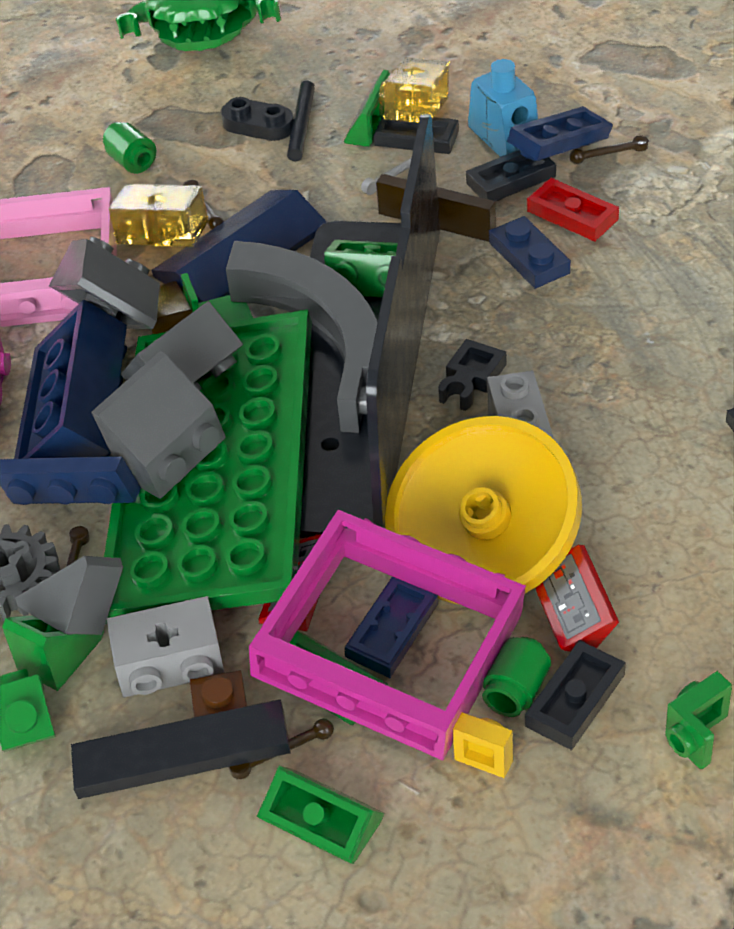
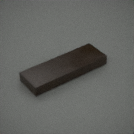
[376,174,496,242]

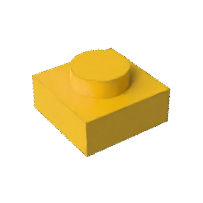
[453,712,513,778]

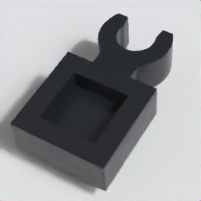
[438,339,507,411]

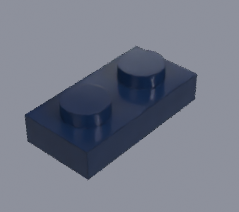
[489,216,571,289]

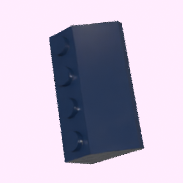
[14,299,127,459]

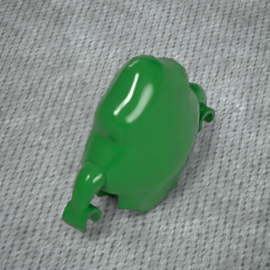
[116,0,281,51]

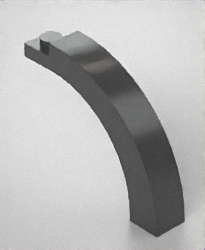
[226,241,377,433]

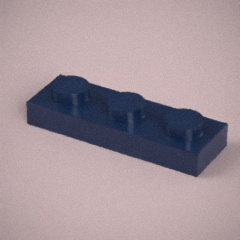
[507,106,613,161]
[0,456,141,505]

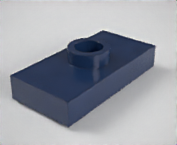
[344,577,439,678]

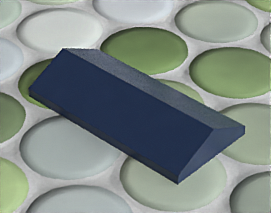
[151,190,327,303]

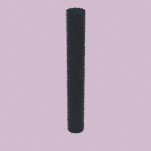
[287,80,315,162]

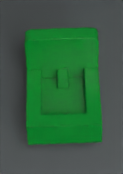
[0,670,56,752]
[665,671,732,770]

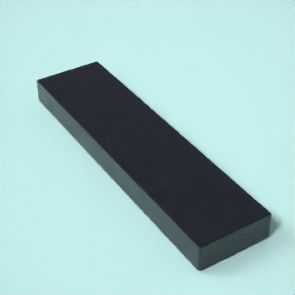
[71,699,291,799]

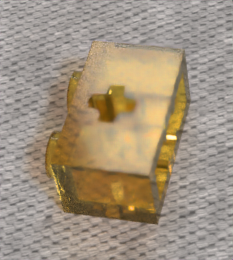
[379,57,449,123]
[108,184,208,247]

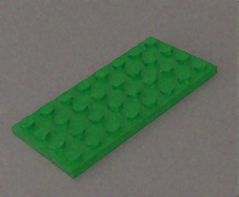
[104,309,312,624]

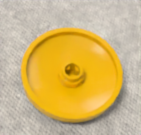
[385,416,582,605]

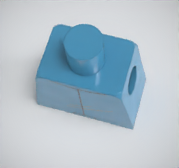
[468,59,538,157]

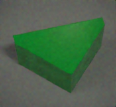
[2,615,104,691]

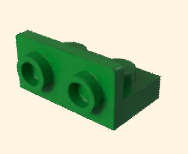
[324,240,398,297]

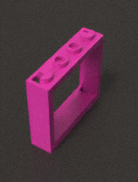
[249,510,526,761]

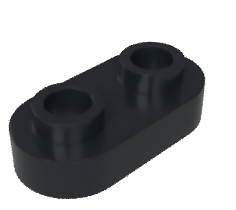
[221,97,294,141]

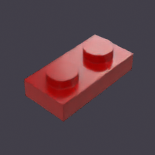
[527,178,619,242]

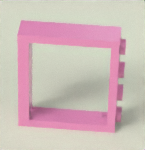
[0,187,117,327]

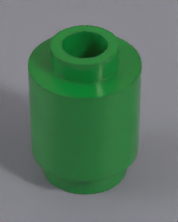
[103,122,157,174]
[482,637,552,717]

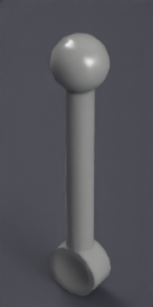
[361,157,412,196]

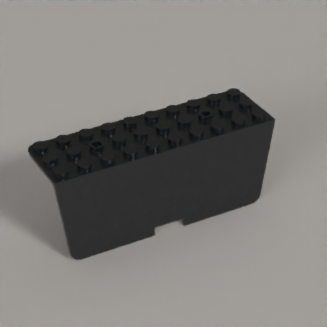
[300,114,440,538]

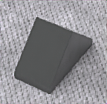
[15,556,123,635]

